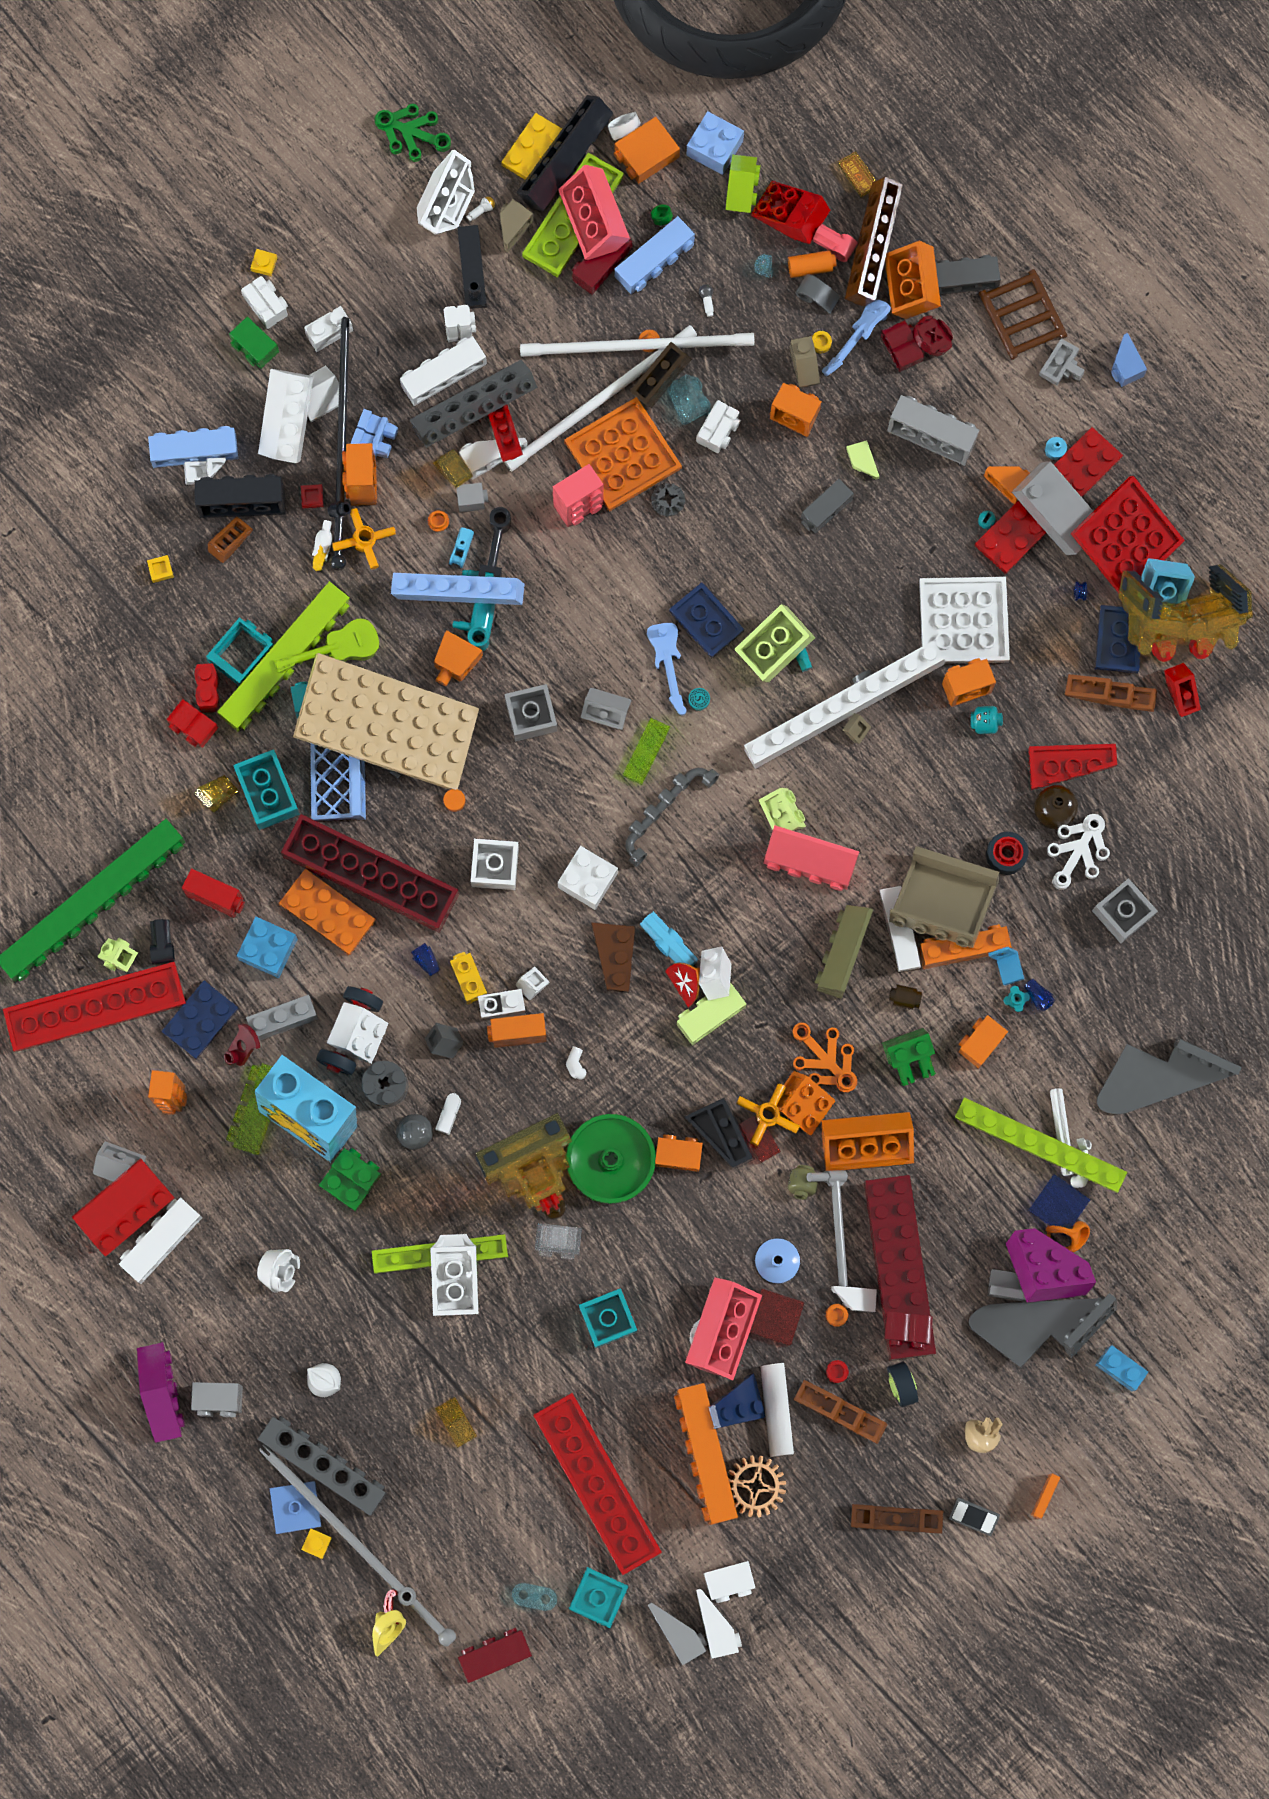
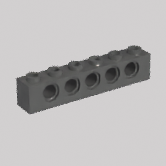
[410,360,538,448]
[258,1416,387,1516]

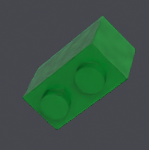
[229,316,279,369]

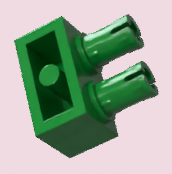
[882,1028,936,1086]

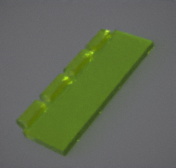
[226,1063,272,1155]

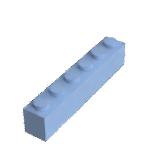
[391,573,524,605]

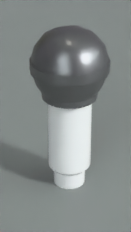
[699,284,714,317]

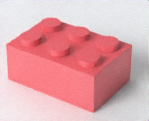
[553,464,604,527]

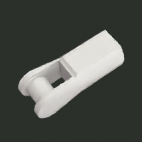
[436,1093,461,1135]

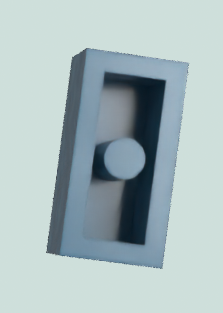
[1095,1345,1148,1392]

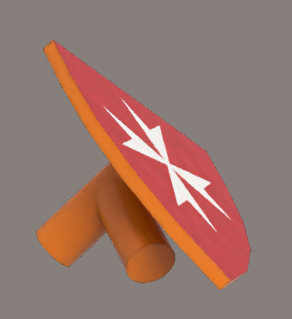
[665,963,700,1008]

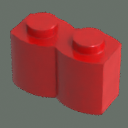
[194,663,220,713]
[166,699,219,748]

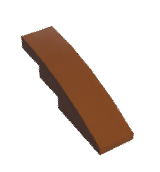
[1065,674,1157,712]
[794,1380,888,1444]

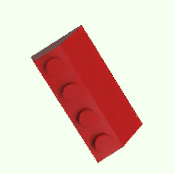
[72,1159,175,1257]

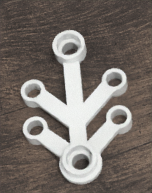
[1047,814,1110,890]

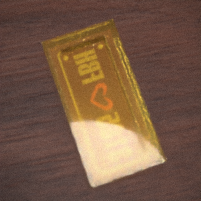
[838,151,876,197]

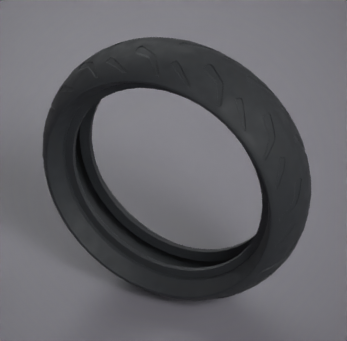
[614,0,846,79]

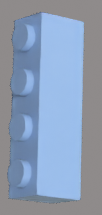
[614,216,695,294]
[148,426,238,468]

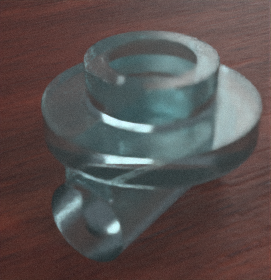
[755,254,773,278]

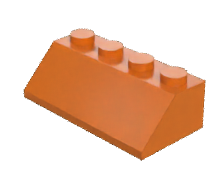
[821,1112,914,1171]

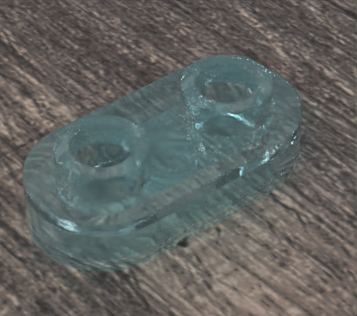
[512,1583,557,1611]

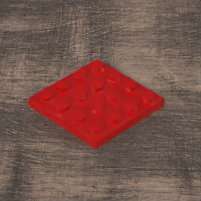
[1070,476,1185,598]

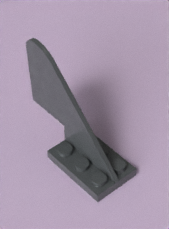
[1097,1038,1242,1114]
[969,1293,1117,1368]

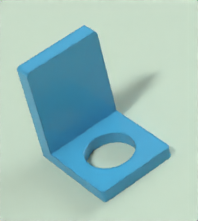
[988,947,1024,986]

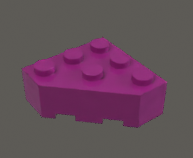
[1006,1228,1096,1303]
[137,1342,185,1443]

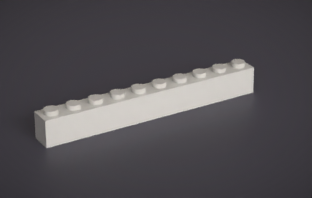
[744,641,945,769]

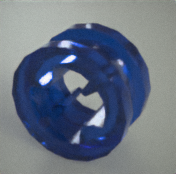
[1074,582,1087,601]

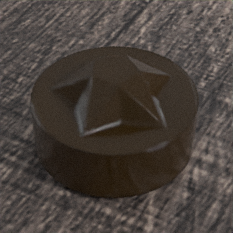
[544,1198,566,1219]

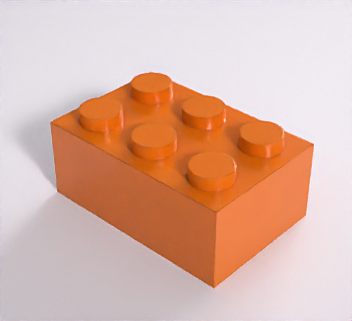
[885,240,941,319]
[342,443,377,506]

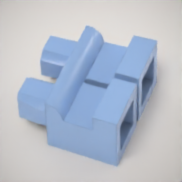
[350,409,398,459]

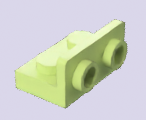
[759,788,806,831]

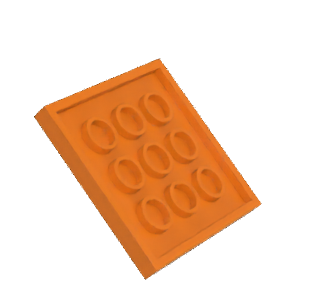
[564,397,682,512]

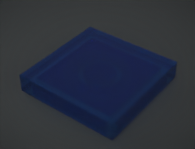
[1028,1174,1090,1237]

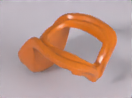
[1046,1221,1090,1253]

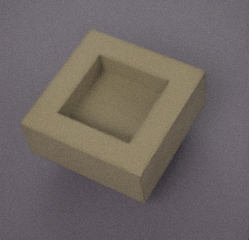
[843,713,871,744]

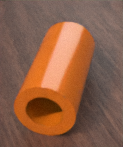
[788,250,836,278]

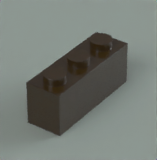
[630,342,692,408]

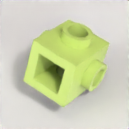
[98,938,138,972]

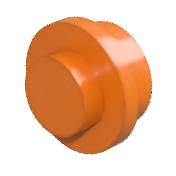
[428,510,449,532]

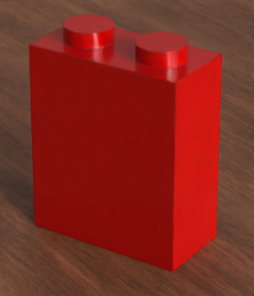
[182,868,245,918]

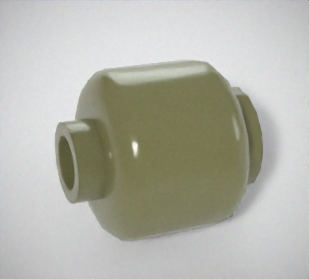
[788,1165,818,1200]

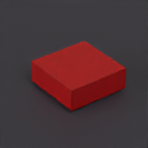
[301,484,324,508]

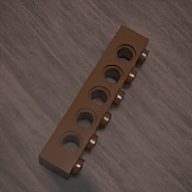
[845,176,903,306]

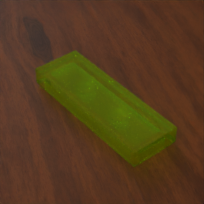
[623,718,670,785]

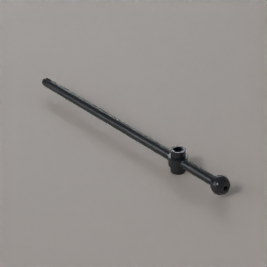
[327,317,351,570]

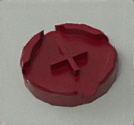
[913,315,953,356]

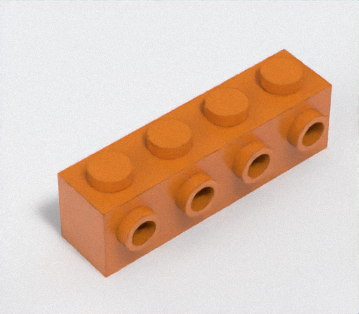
[918,924,1012,970]
[148,1070,187,1115]

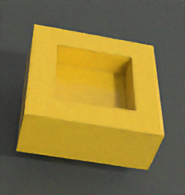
[250,249,277,276]
[147,555,174,583]
[301,1529,332,1559]

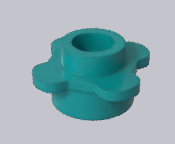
[1004,986,1030,1012]

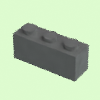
[936,255,1001,295]

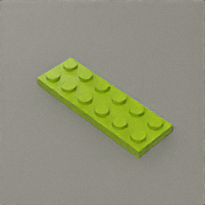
[522,152,624,277]

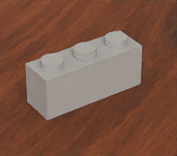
[246,995,318,1041]

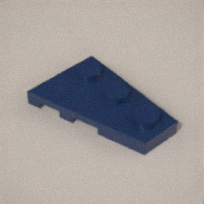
[709,1373,766,1429]

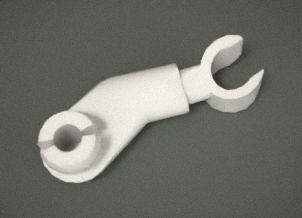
[1071,1138,1092,1188]

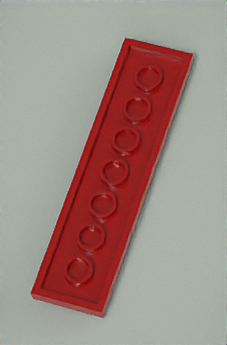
[975,427,1123,575]
[3,962,186,1052]
[533,1393,662,1576]

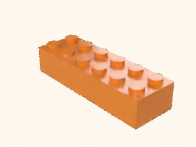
[674,1383,738,1525]

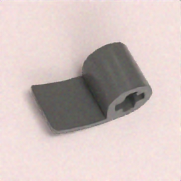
[795,274,840,314]

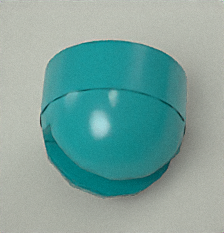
[978,510,996,529]

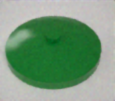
[566,1114,656,1204]

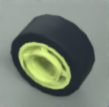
[887,1361,918,1408]

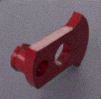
[224,1023,260,1066]

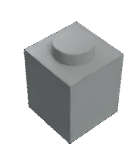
[456,483,488,512]

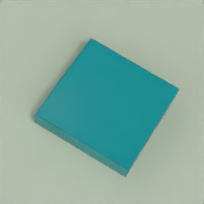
[569,1567,628,1628]

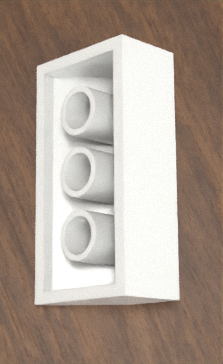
[258,369,313,463]

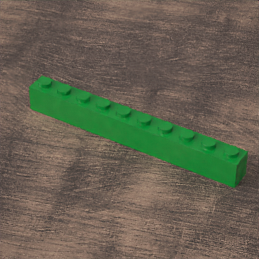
[0,819,185,983]

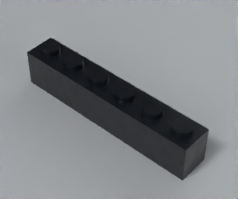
[516,95,614,211]

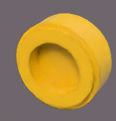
[812,331,832,354]

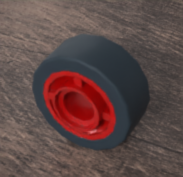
[986,831,1029,875]

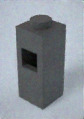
[801,479,854,534]

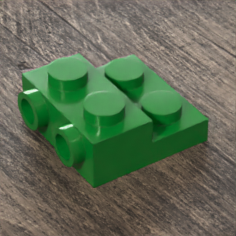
[319,1148,382,1212]

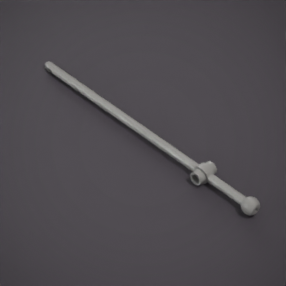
[259,1445,456,1647]

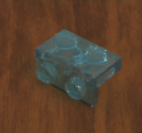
[667,374,711,425]

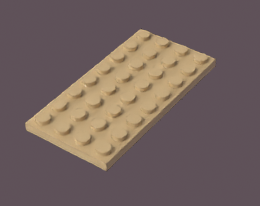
[293,653,479,790]

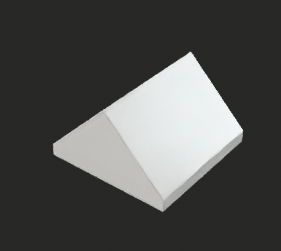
[307,366,348,422]

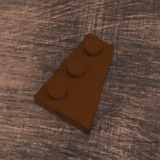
[591,922,635,993]

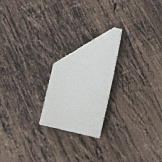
[184,458,226,485]
[831,1286,877,1312]

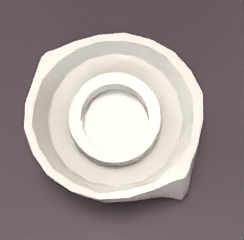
[608,112,641,140]
[307,1363,341,1397]

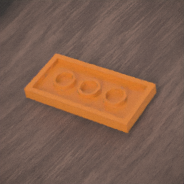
[279,869,376,955]

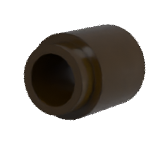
[889,984,922,1010]

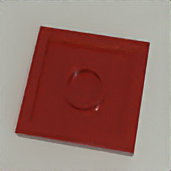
[750,1289,804,1346]

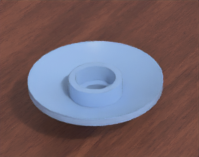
[755,1239,800,1283]

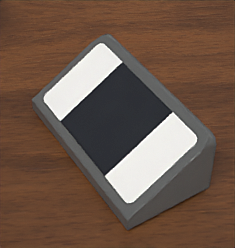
[949,1498,1000,1536]

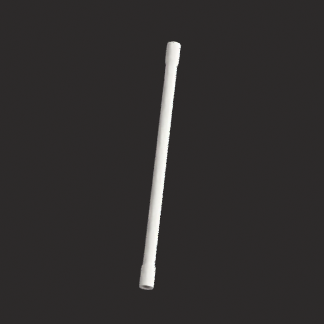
[504,325,697,472]
[520,333,754,357]

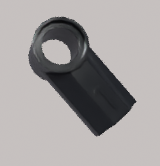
[150,919,175,964]

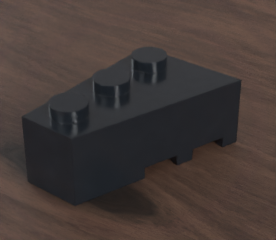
[685,1098,755,1169]

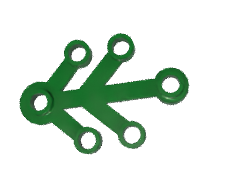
[374,104,451,162]

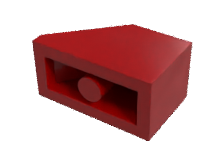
[1164,663,1201,717]

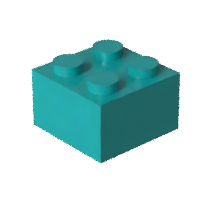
[579,1288,637,1349]

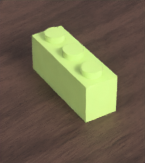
[677,983,746,1045]

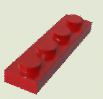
[488,404,523,462]

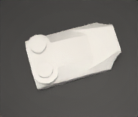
[431,1234,479,1316]

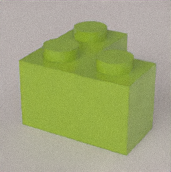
[725,154,761,213]

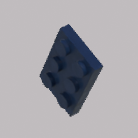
[669,582,744,659]
[1095,605,1144,674]
[162,980,239,1060]

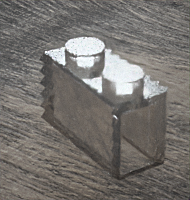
[535,1223,582,1260]

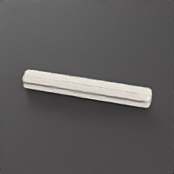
[1050,1088,1074,1176]

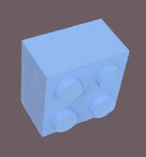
[686,111,744,175]

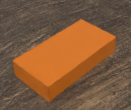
[1031,1473,1060,1519]

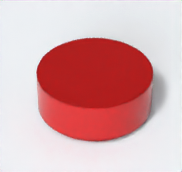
[826,1360,849,1383]

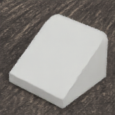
[516,967,550,1000]

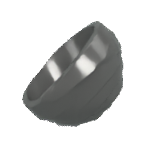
[396,1114,433,1150]

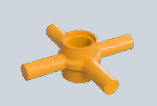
[332,508,396,570]
[736,1084,800,1146]

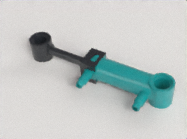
[452,507,511,651]

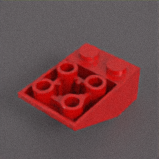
[751,181,831,244]

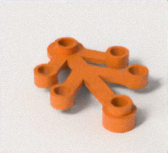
[792,1023,857,1093]

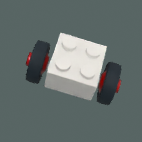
[316,986,389,1075]

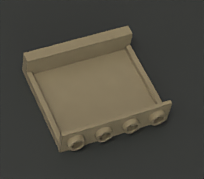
[889,846,999,948]

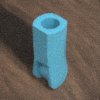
[449,527,474,568]

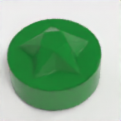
[651,204,673,226]

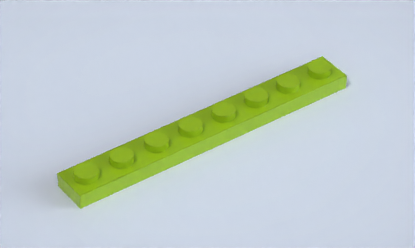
[955,1097,1127,1193]

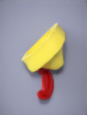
[372,1589,406,1657]

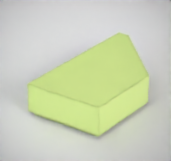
[846,440,879,479]

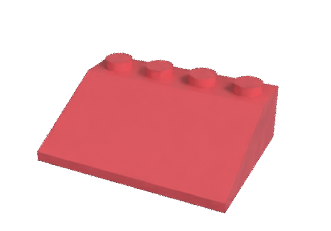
[763,825,859,891]

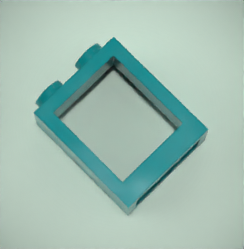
[206,617,273,686]

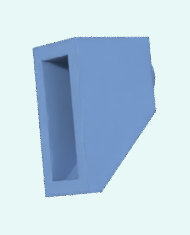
[1111,333,1147,387]

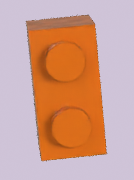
[958,1015,1008,1069]
[655,1135,703,1172]

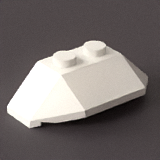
[417,150,475,234]

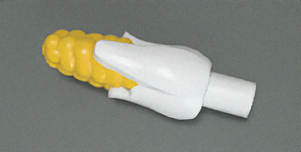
[312,520,333,571]

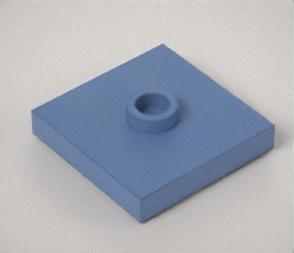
[270,1481,322,1534]

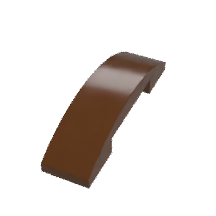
[851,1504,943,1534]

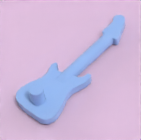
[822,300,891,376]
[647,623,686,715]

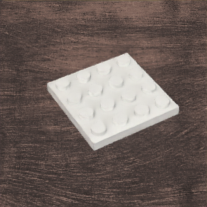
[919,577,1010,664]

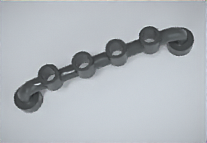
[625,767,720,867]

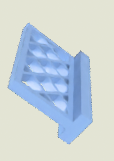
[311,743,366,821]

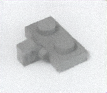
[1039,339,1085,386]

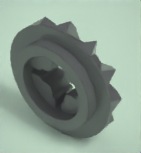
[651,482,685,516]

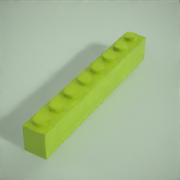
[218,581,350,732]

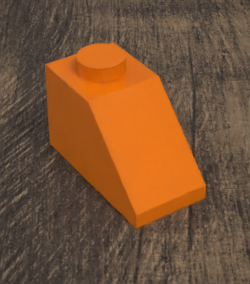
[984,466,1030,504]

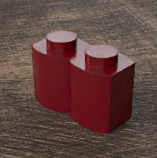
[881,320,925,372]
[884,1312,933,1348]

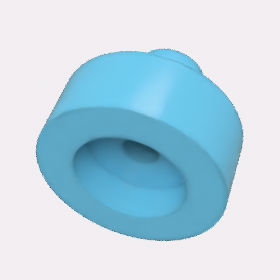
[1045,437,1067,460]

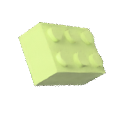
[734,604,815,682]

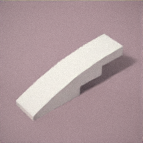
[879,886,921,972]

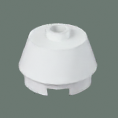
[257,1249,300,1293]

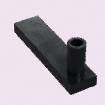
[457,225,487,309]

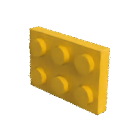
[501,113,562,180]

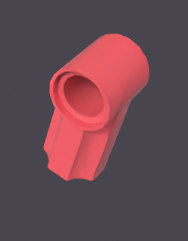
[812,224,858,262]

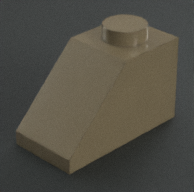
[500,199,533,253]
[790,336,820,389]

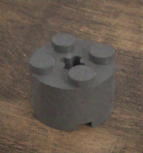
[362,1061,409,1108]

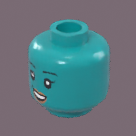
[971,706,1003,734]

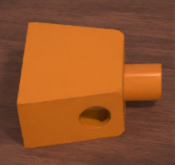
[434,630,483,686]

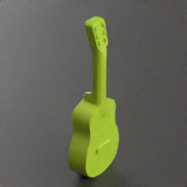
[274,619,379,673]

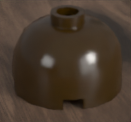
[1034,785,1078,829]

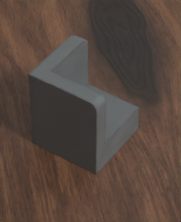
[425,1023,464,1058]

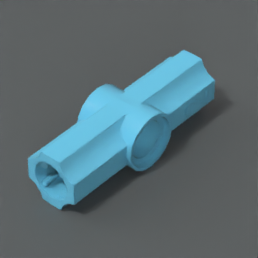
[640,911,698,966]

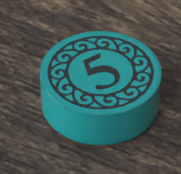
[688,688,710,711]

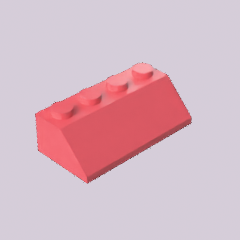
[558,165,630,260]
[685,1277,762,1380]

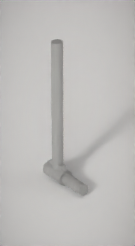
[807,1170,848,1287]

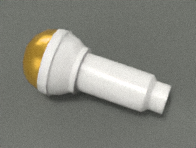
[466,196,495,222]

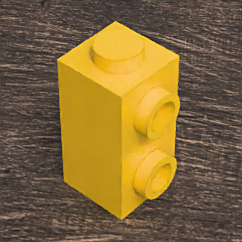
[450,952,487,1005]

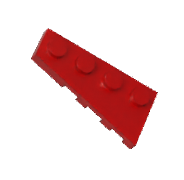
[1028,744,1117,790]

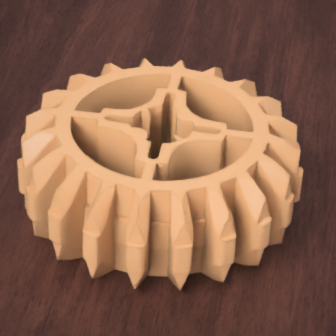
[728,1455,786,1517]

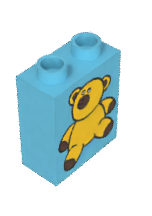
[255,1055,357,1163]

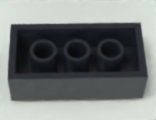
[194,474,286,518]

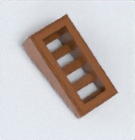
[207,516,253,563]

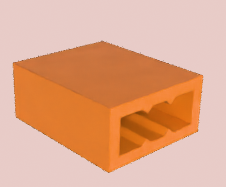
[614,117,680,184]
[487,1013,547,1048]

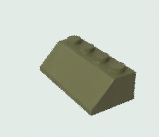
[815,905,873,999]

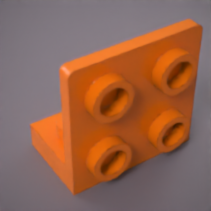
[777,1071,835,1135]

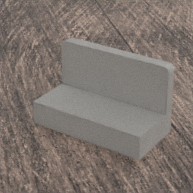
[581,688,631,730]
[93,1141,146,1181]
[987,1269,1026,1302]

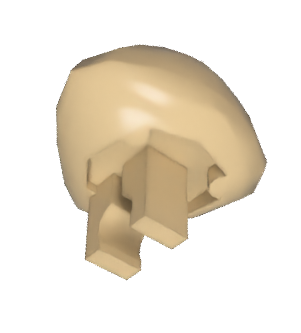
[965,1418,1002,1453]

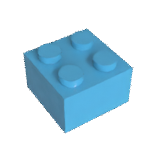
[237,916,298,978]

